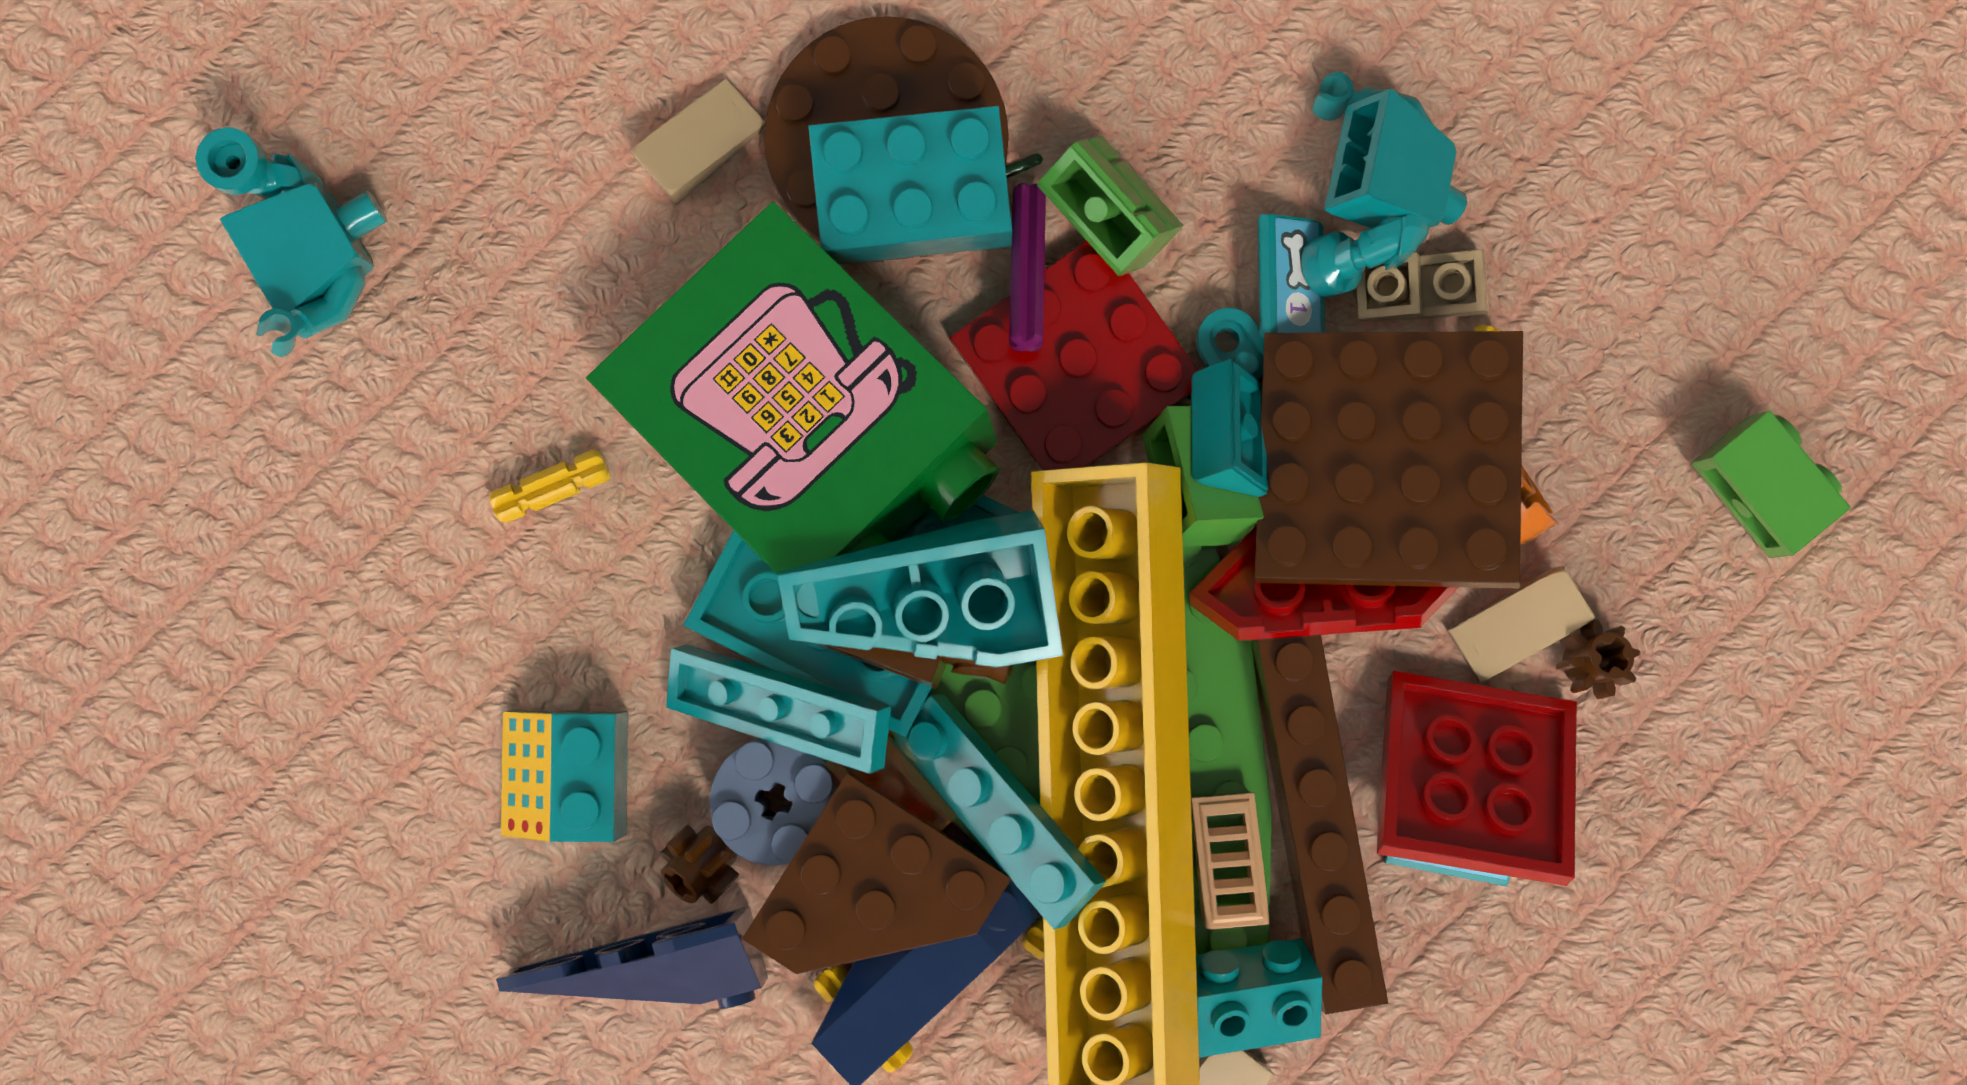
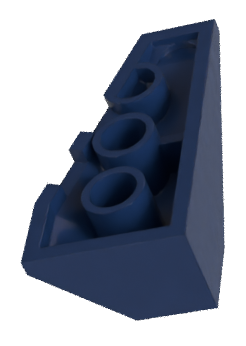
[811,820,1041,1085]
[496,906,768,1009]

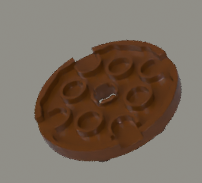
[764,16,1009,262]

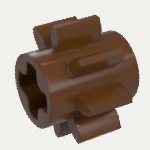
[1556,619,1640,700]
[660,825,739,904]

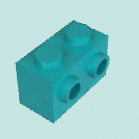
[1196,938,1323,1058]

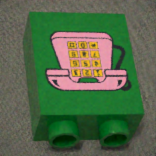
[585,201,999,574]

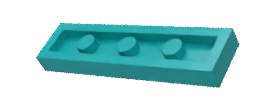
[666,644,891,774]
[894,695,1106,929]

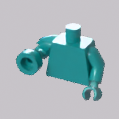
[1301,72,1467,297]
[195,127,388,357]

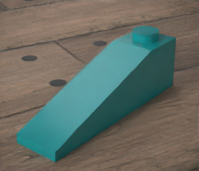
[777,510,1063,667]

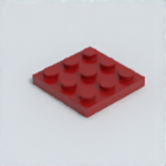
[949,241,1199,471]
[1377,670,1577,886]

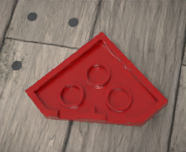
[1190,526,1459,641]

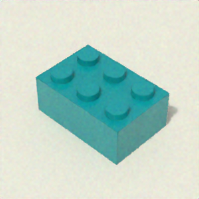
[808,106,1012,264]

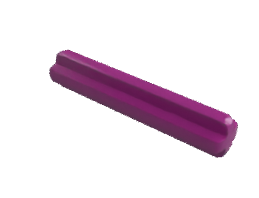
[1009,183,1046,352]

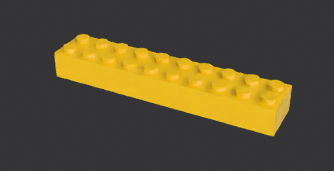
[1031,463,1200,1085]

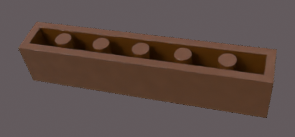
[1251,635,1389,1015]

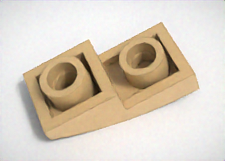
[1357,249,1489,321]

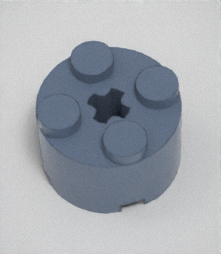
[710,738,841,866]

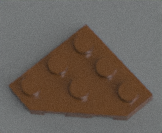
[742,772,1011,974]

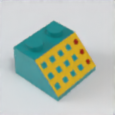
[501,711,628,842]

